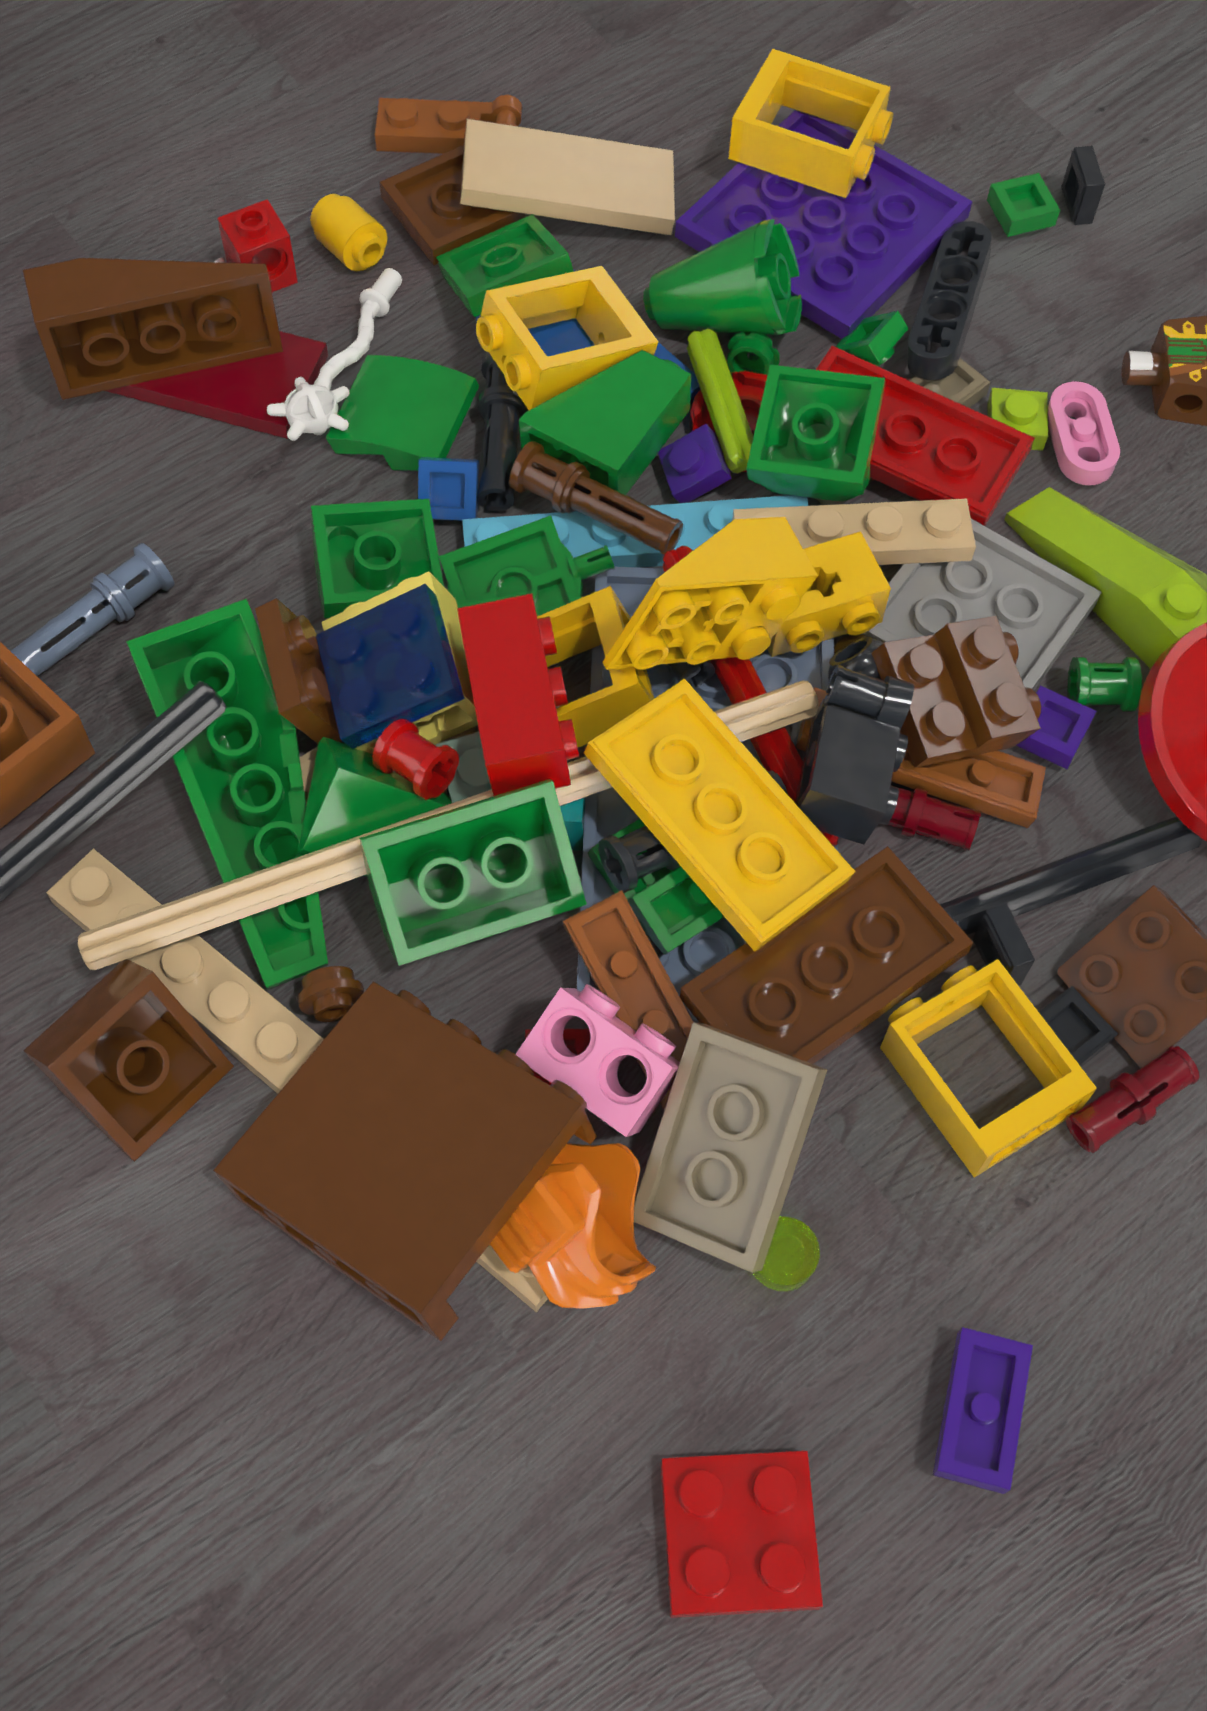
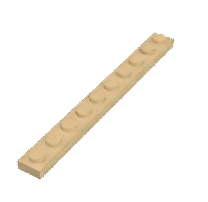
[46,848,548,1312]

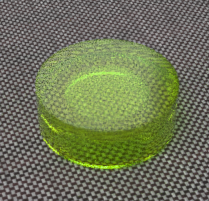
[753,1216,820,1291]

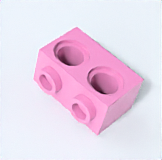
[515,984,680,1137]

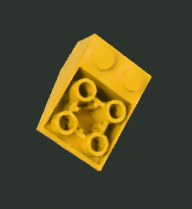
[603,517,818,670]

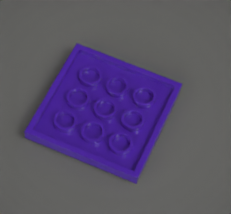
[675,110,972,339]

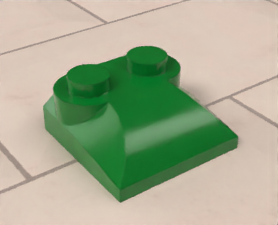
[746,364,885,501]
[311,499,444,619]

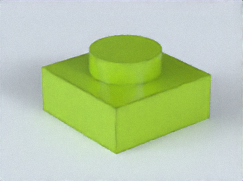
[987,388,1048,451]

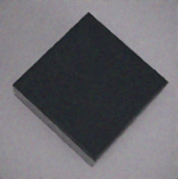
[1061,146,1105,225]
[973,903,1035,986]
[1039,986,1118,1067]

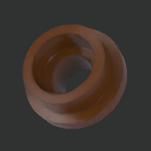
[298,966,364,1022]

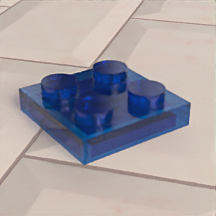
[316,584,464,749]

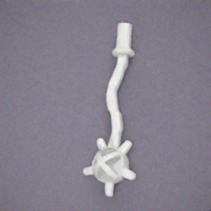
[267,268,402,441]

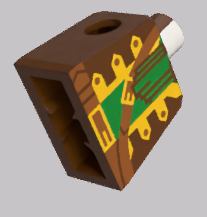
[1121,316,1207,426]

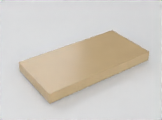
[460,119,675,235]

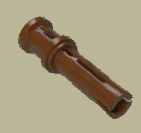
[509,441,683,555]

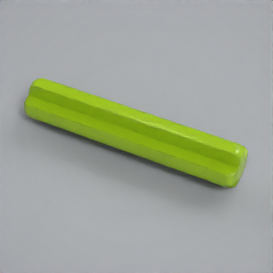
[687,328,753,473]

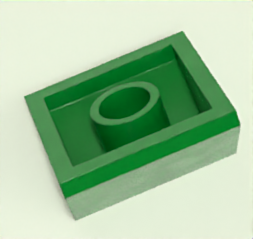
[298,737,452,877]

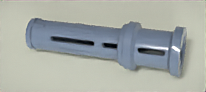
[11,543,175,676]

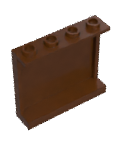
[213,982,597,1341]

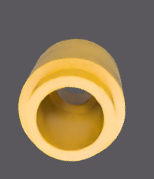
[310,194,387,271]

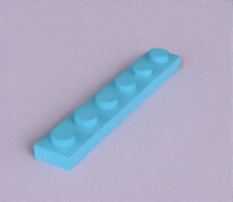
[462,495,809,568]

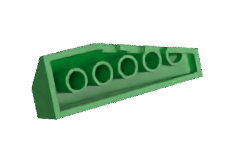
[126,599,328,990]

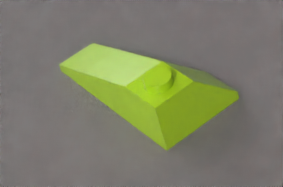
[1004,487,1207,669]

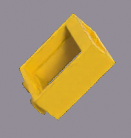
[728,49,893,198]
[476,266,658,410]
[537,586,654,747]
[880,959,1097,1178]

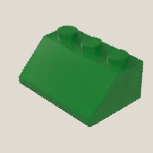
[359,779,587,966]

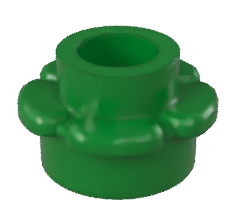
[727,332,780,375]

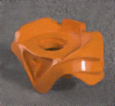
[490,1143,656,1309]

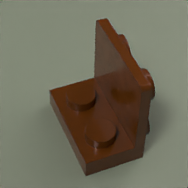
[1058,885,1207,1068]

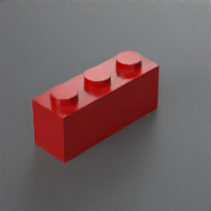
[457,593,579,796]

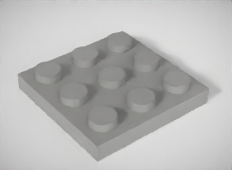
[862,519,1101,690]

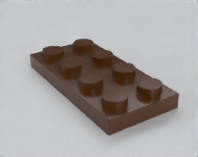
[680,846,973,1064]

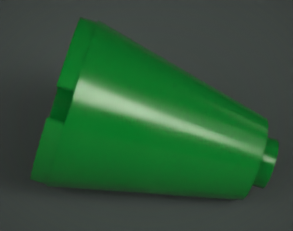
[643,219,802,335]

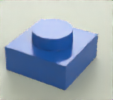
[418,457,479,520]

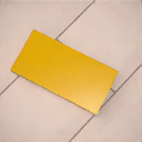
[584,679,856,952]

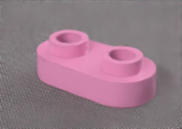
[1048,382,1120,485]

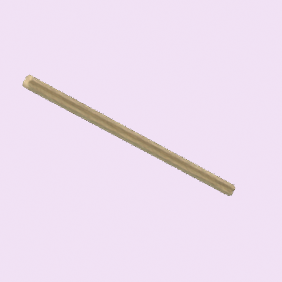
[77,680,819,970]

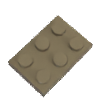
[634,1023,827,1273]

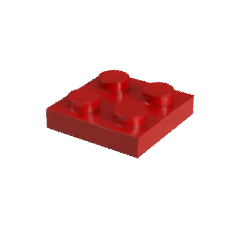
[661,1451,823,1618]

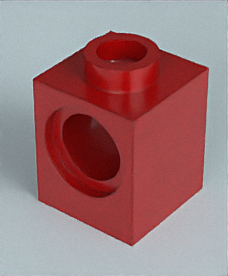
[217,199,298,292]

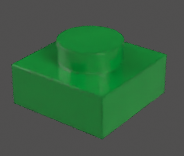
[987,173,1060,237]
[836,311,909,366]

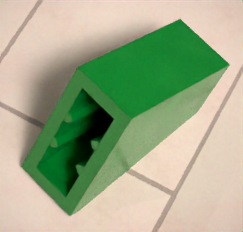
[519,350,691,495]

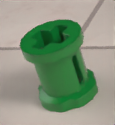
[1067,657,1142,712]

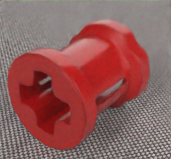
[372,719,459,800]

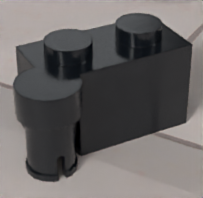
[795,665,914,845]

